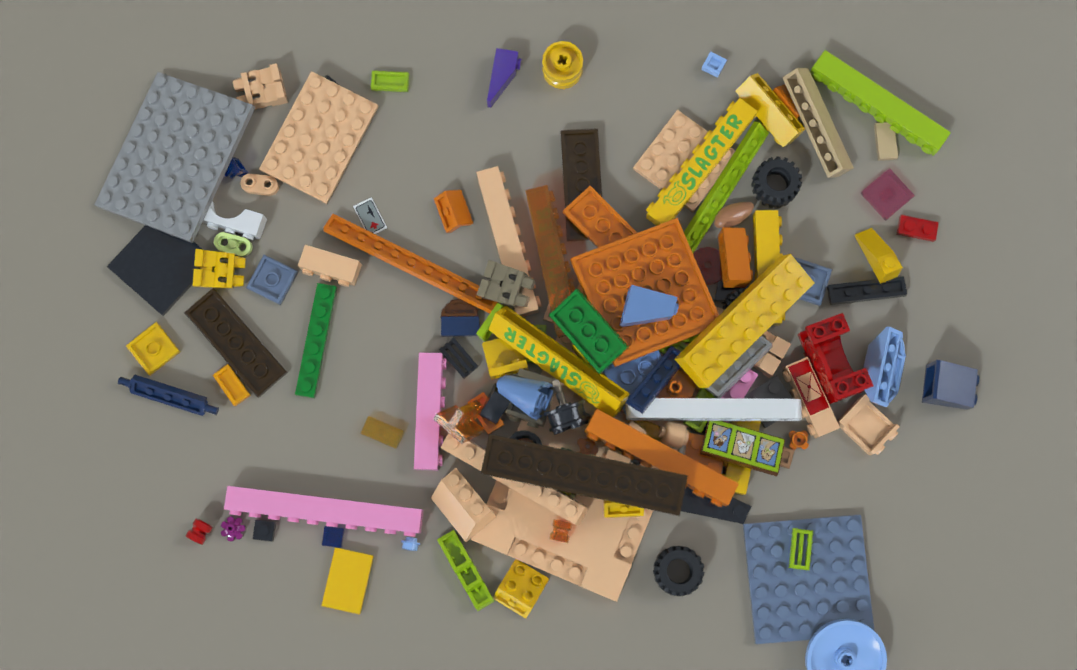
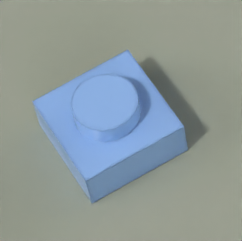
[701,52,727,78]

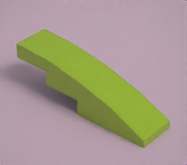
[437,530,495,611]

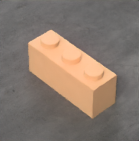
[298,245,362,287]

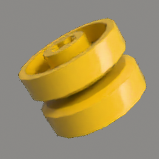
[542,41,583,89]

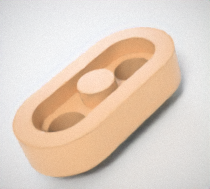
[240,174,279,196]

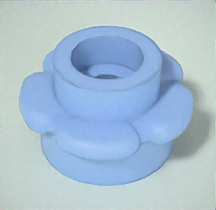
[401,537,420,551]

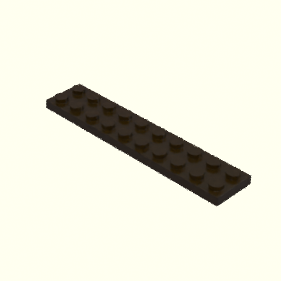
[481,434,688,516]

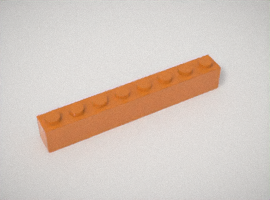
[584,409,739,507]

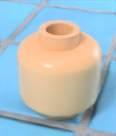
[658,421,689,449]

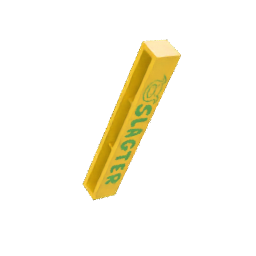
[646,98,758,226]
[488,306,630,417]

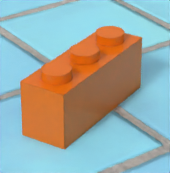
[718,227,753,288]

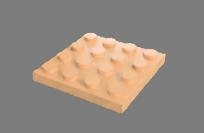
[633,110,735,212]

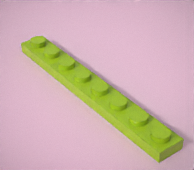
[684,121,769,253]

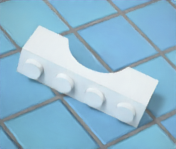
[202,202,267,241]

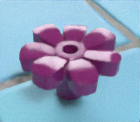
[221,516,246,541]

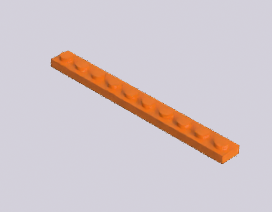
[323,214,499,314]

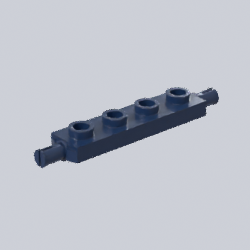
[118,375,219,416]

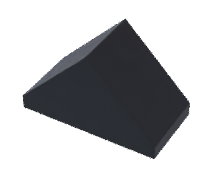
[479,383,510,424]

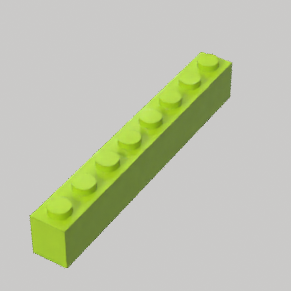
[810,50,951,156]

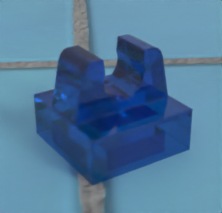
[225,157,249,179]

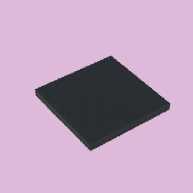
[107,225,202,316]

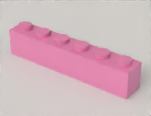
[414,353,447,471]

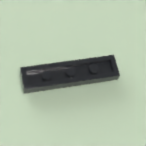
[827,276,907,305]

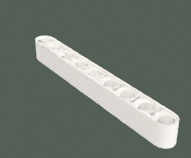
[626,398,802,421]

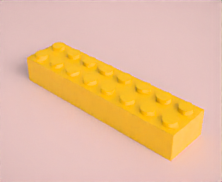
[674,254,814,388]

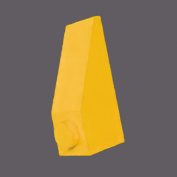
[854,228,903,284]

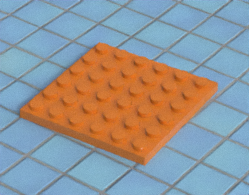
[570,218,719,367]

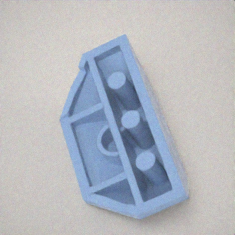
[863,327,906,407]

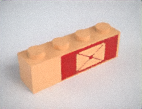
[782,357,840,439]

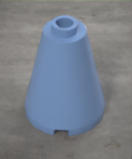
[496,375,553,420]

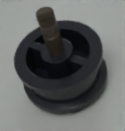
[543,379,591,435]

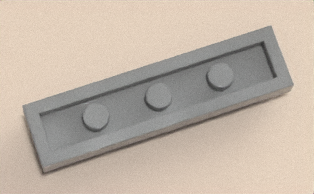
[705,336,772,398]

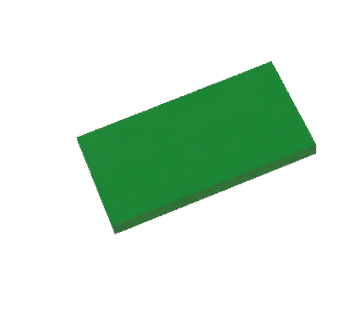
[549,289,629,374]

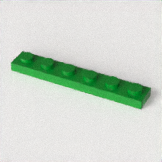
[295,283,337,399]

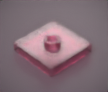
[860,168,915,221]

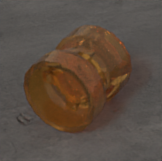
[549,519,572,543]

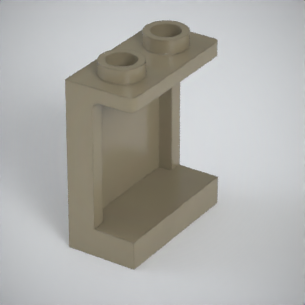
[505,369,556,428]

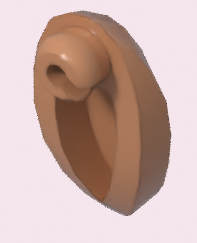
[714,202,754,228]

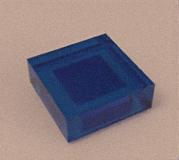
[322,526,345,548]

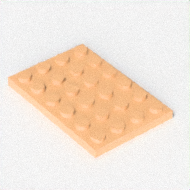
[259,71,379,204]

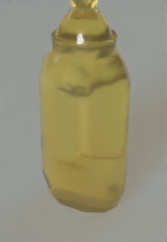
[628,420,661,441]

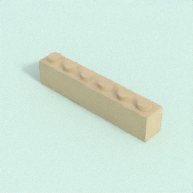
[782,68,854,178]

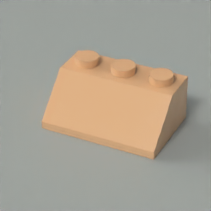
[431,468,496,542]

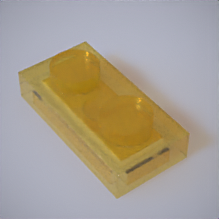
[360,416,404,449]

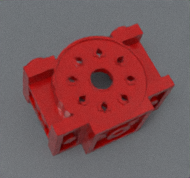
[797,313,874,404]

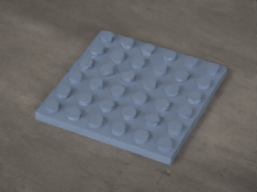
[743,515,874,644]

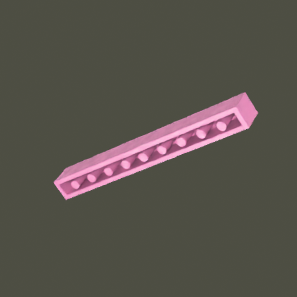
[224,486,424,537]

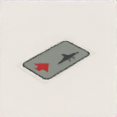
[353,197,387,234]

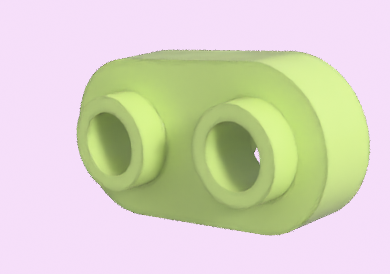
[214,232,253,257]

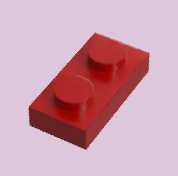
[896,215,939,242]

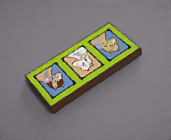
[700,421,786,477]

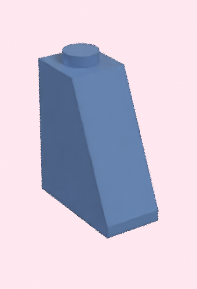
[619,285,679,327]

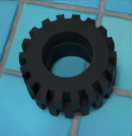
[751,156,802,208]
[653,546,705,596]

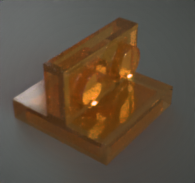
[433,400,484,444]

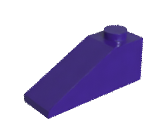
[487,48,522,108]

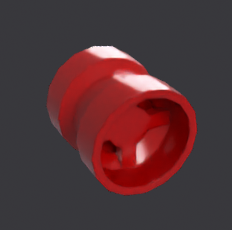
[185,518,213,545]

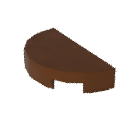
[440,299,478,318]

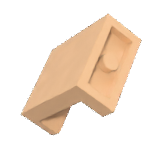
[837,394,900,456]

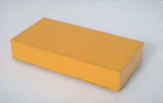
[213,364,251,406]

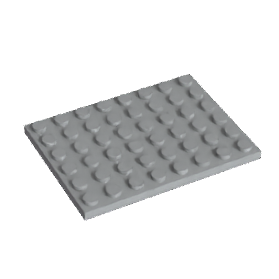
[94,72,255,243]

